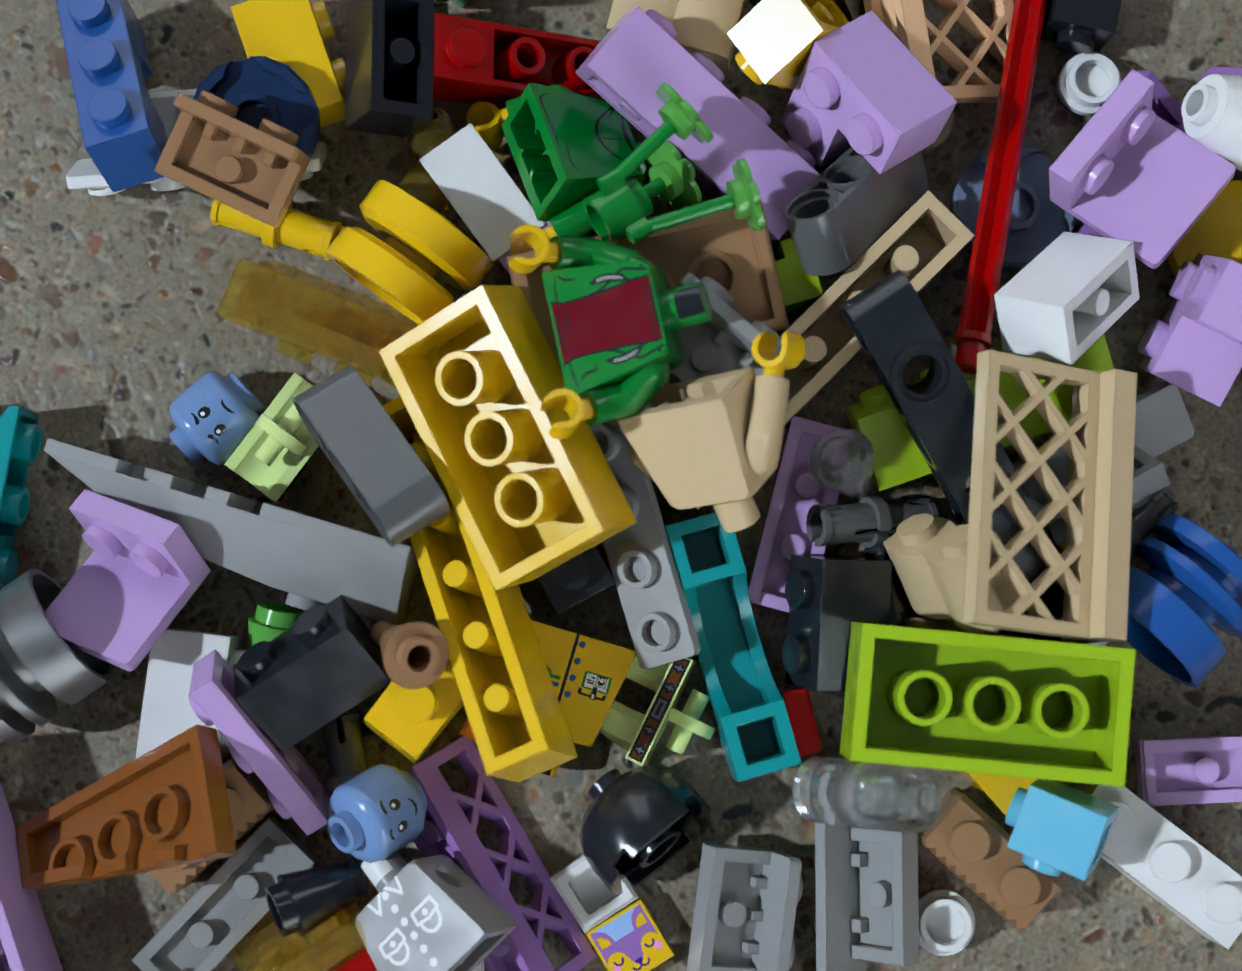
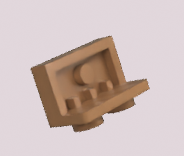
[154,90,311,230]

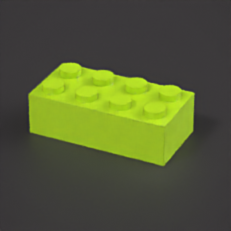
[840,622,1136,787]

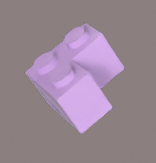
[780,10,957,175]
[1137,253,1242,407]

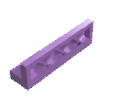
[406,736,597,971]

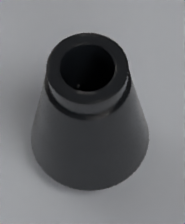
[264,858,368,937]

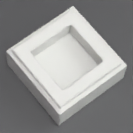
[550,854,639,933]

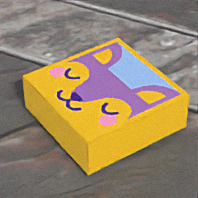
[585,896,674,971]

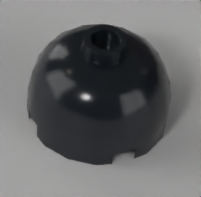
[580,766,711,895]

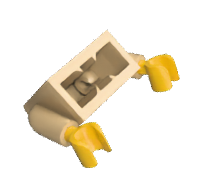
[617,331,806,533]

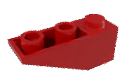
[433,13,606,104]

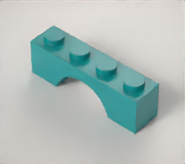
[665,512,802,782]

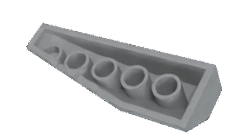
[44,438,420,630]

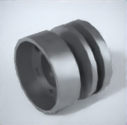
[0,569,113,744]

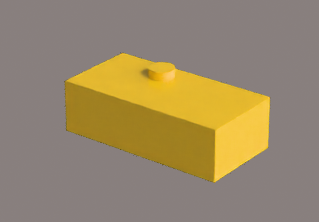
[379,285,637,591]

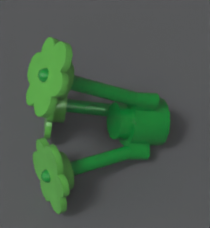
[583,82,765,244]

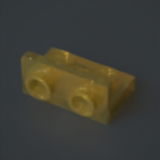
[231,902,364,971]

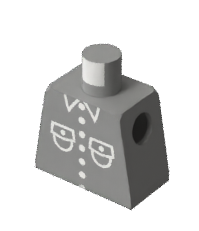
[355,851,518,971]

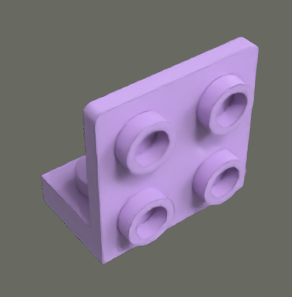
[1049,69,1236,269]
[45,489,211,671]

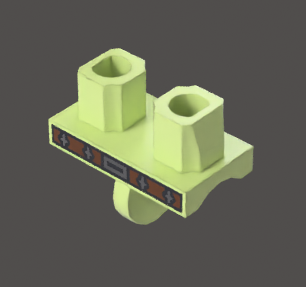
[224,372,321,504]
[600,655,716,767]

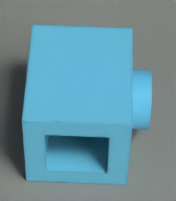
[1005,779,1119,881]

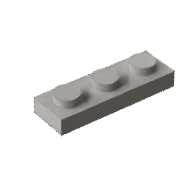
[131,816,318,971]

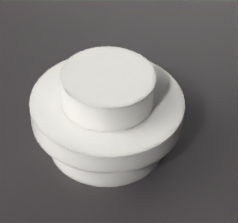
[1057,52,1122,116]
[918,889,976,956]

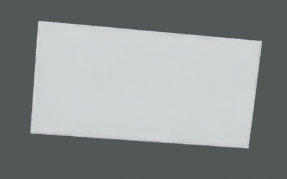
[419,123,545,262]

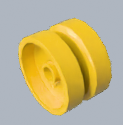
[325,180,493,325]

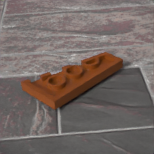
[16,724,237,891]

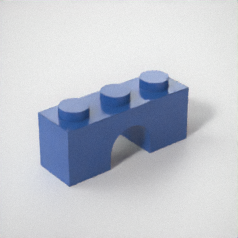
[56,0,167,192]

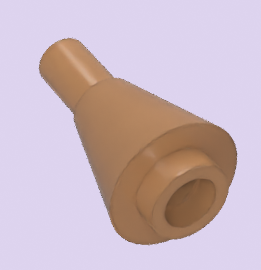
[371,621,449,689]

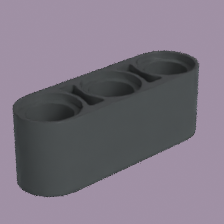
[785,147,930,276]
[292,365,450,547]

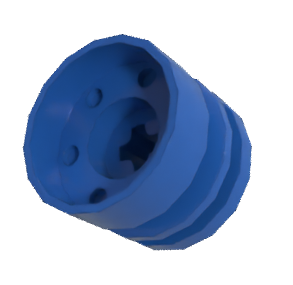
[1126,513,1242,688]

